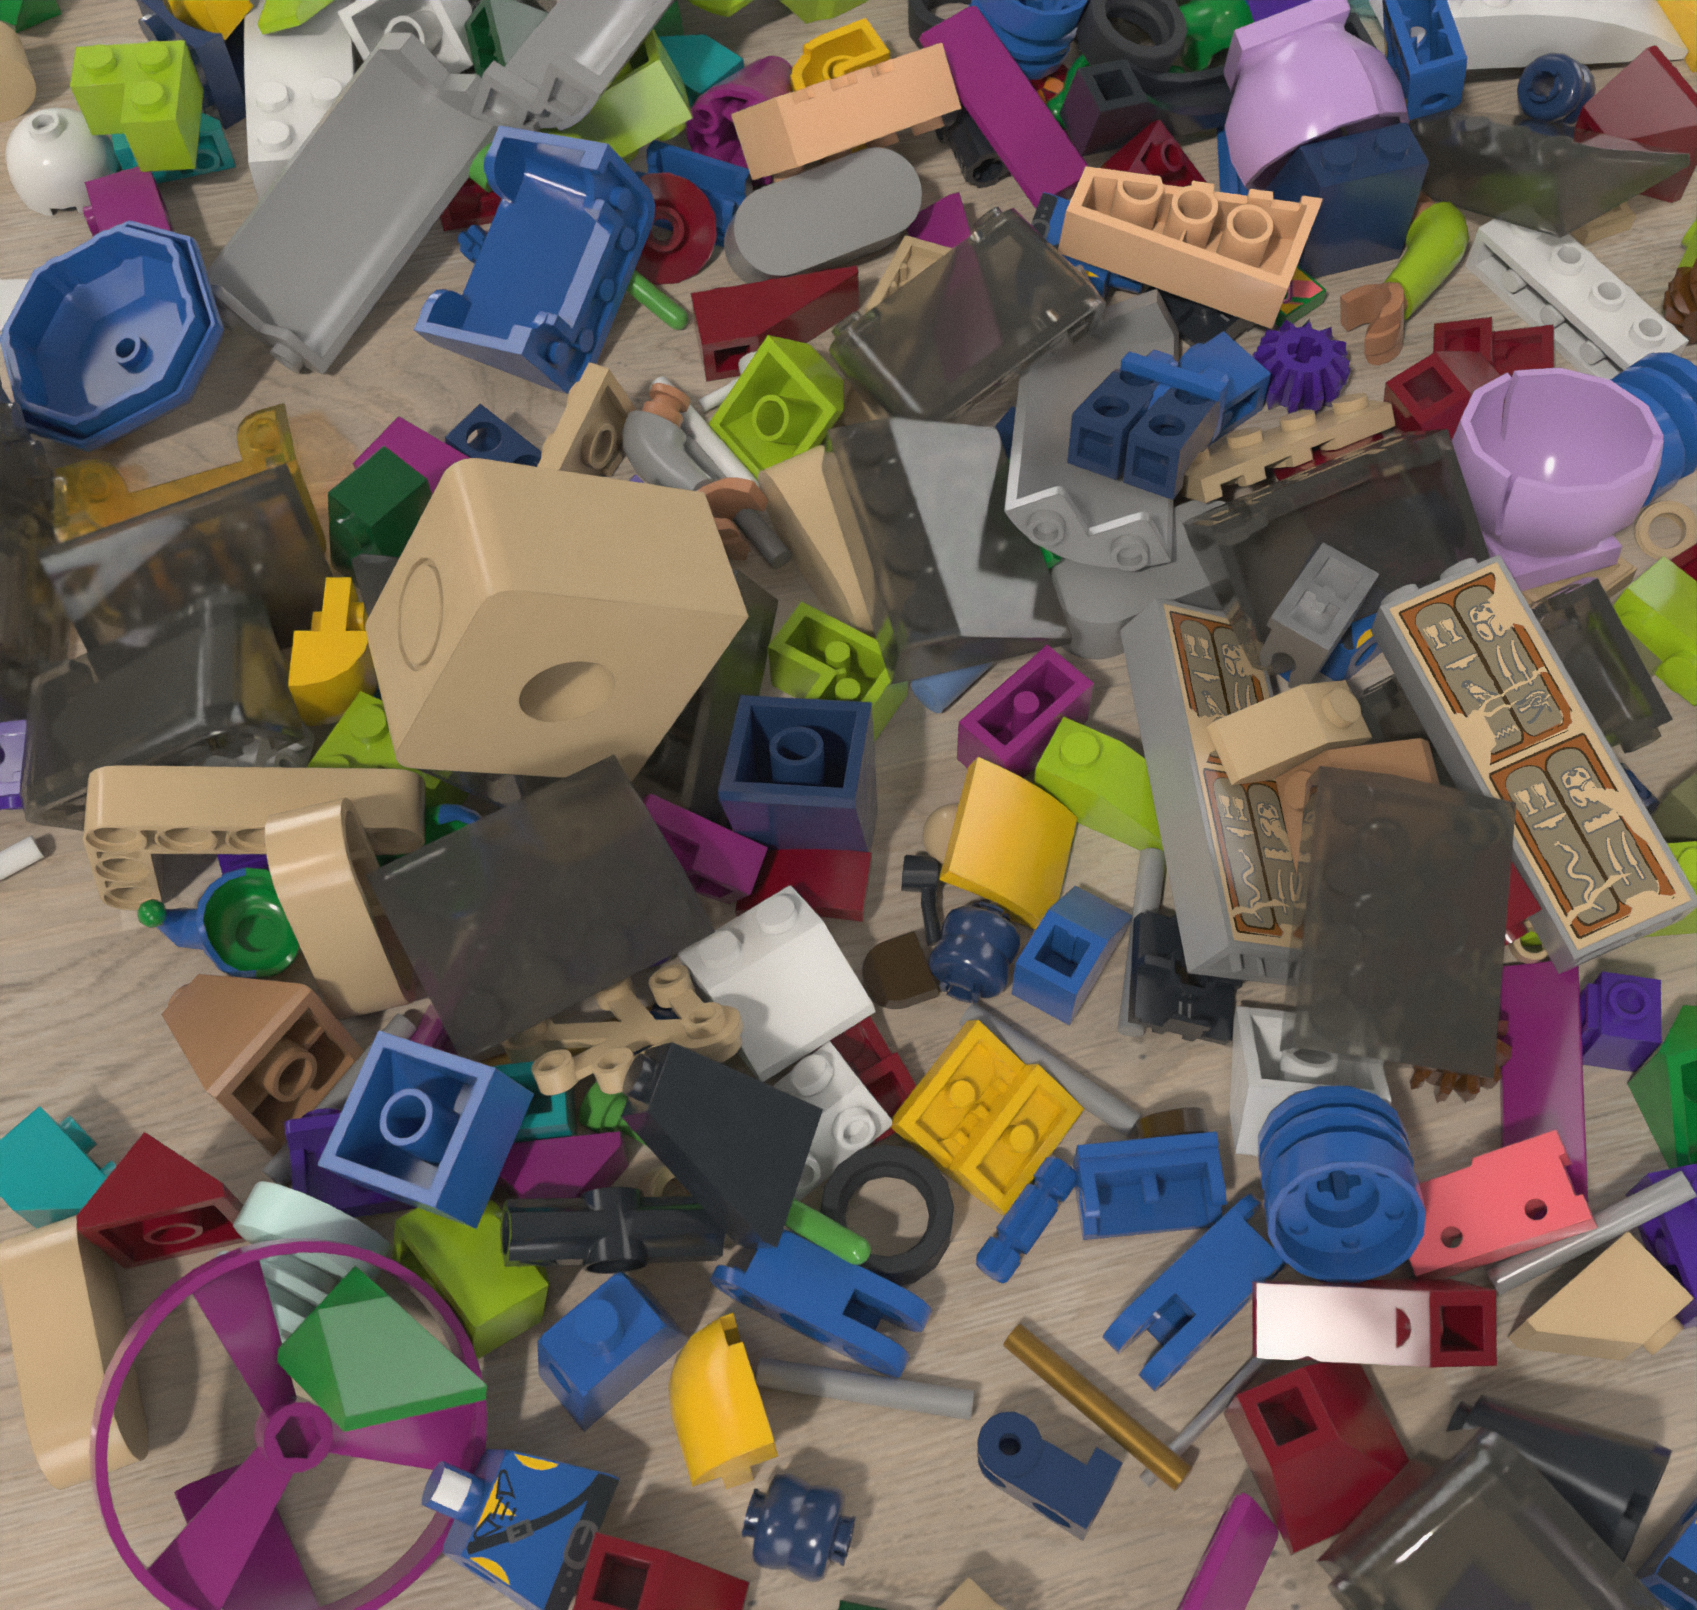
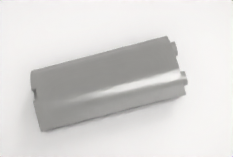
[470,0,675,132]
[206,33,498,374]
[1004,264,1179,571]

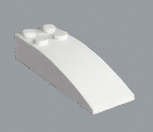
[244,0,358,202]
[1368,0,1688,70]

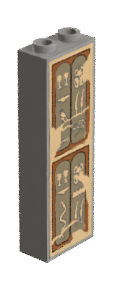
[1371,554,1697,974]
[1120,598,1335,986]

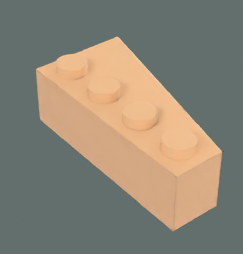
[731,42,961,183]
[1057,166,1322,329]

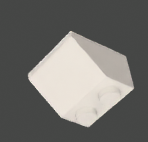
[337,0,474,74]
[677,885,875,1082]
[1229,1006,1392,1157]

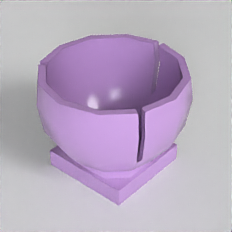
[1223,0,1410,191]
[1451,368,1664,591]

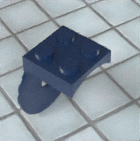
[137,0,246,130]

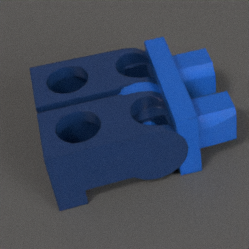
[1067,349,1229,500]

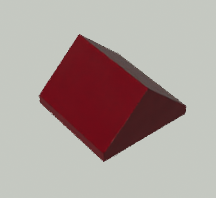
[76,1132,247,1269]

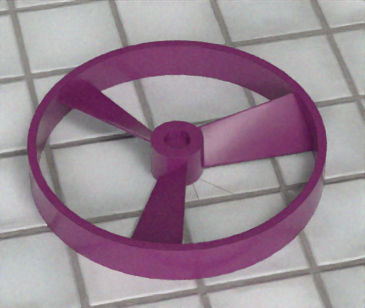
[89,1238,487,1610]

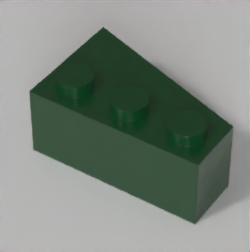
[328,446,432,609]

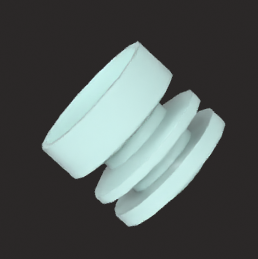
[215,1181,392,1344]

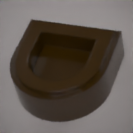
[862,931,938,1009]

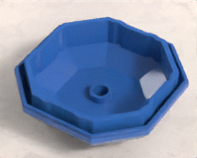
[0,220,224,452]

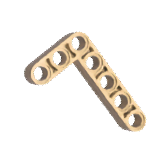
[83,765,425,911]

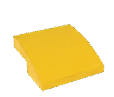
[939,757,1077,930]
[891,1020,1084,1215]

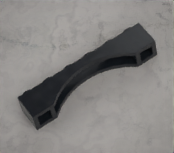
[1059,12,1377,157]

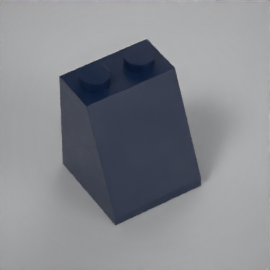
[1264,122,1429,279]
[718,695,878,852]

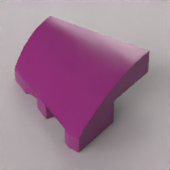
[598,794,768,904]

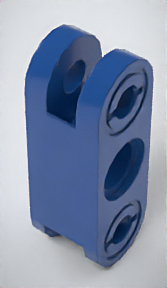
[1102,1193,1288,1392]
[709,1229,932,1378]

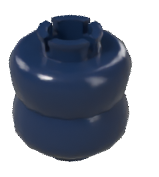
[1517,53,1596,128]
[928,902,1022,1003]
[742,1473,856,1582]

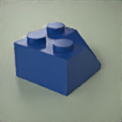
[318,1030,534,1229]

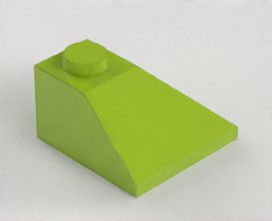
[708,335,844,480]

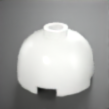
[5,108,119,216]

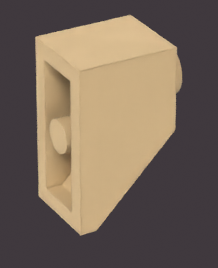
[1206,680,1372,785]
[1508,1231,1694,1361]

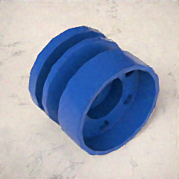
[968,0,1090,80]
[1610,352,1697,508]
[1258,1086,1426,1283]

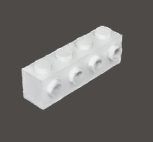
[1465,198,1689,380]

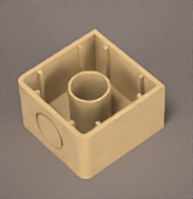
[365,458,749,782]

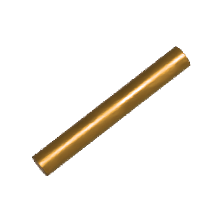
[1003,1323,1193,1492]

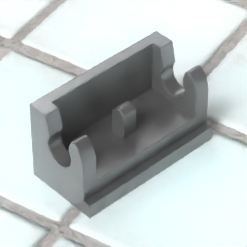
[1260,542,1379,689]

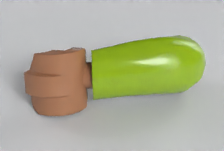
[1340,191,1469,366]

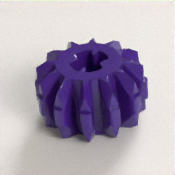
[1252,319,1350,414]

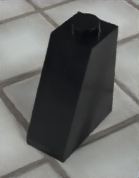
[621,1042,823,1249]

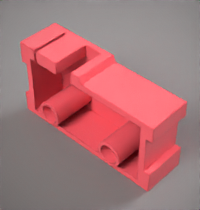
[1409,1130,1598,1279]

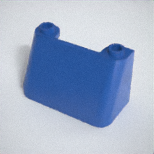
[414,125,655,394]

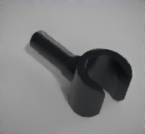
[901,855,941,946]

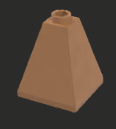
[161,974,364,1157]

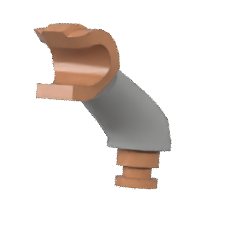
[622,383,768,560]

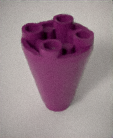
[687,56,793,187]

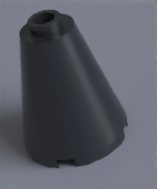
[1443,1394,1673,1589]

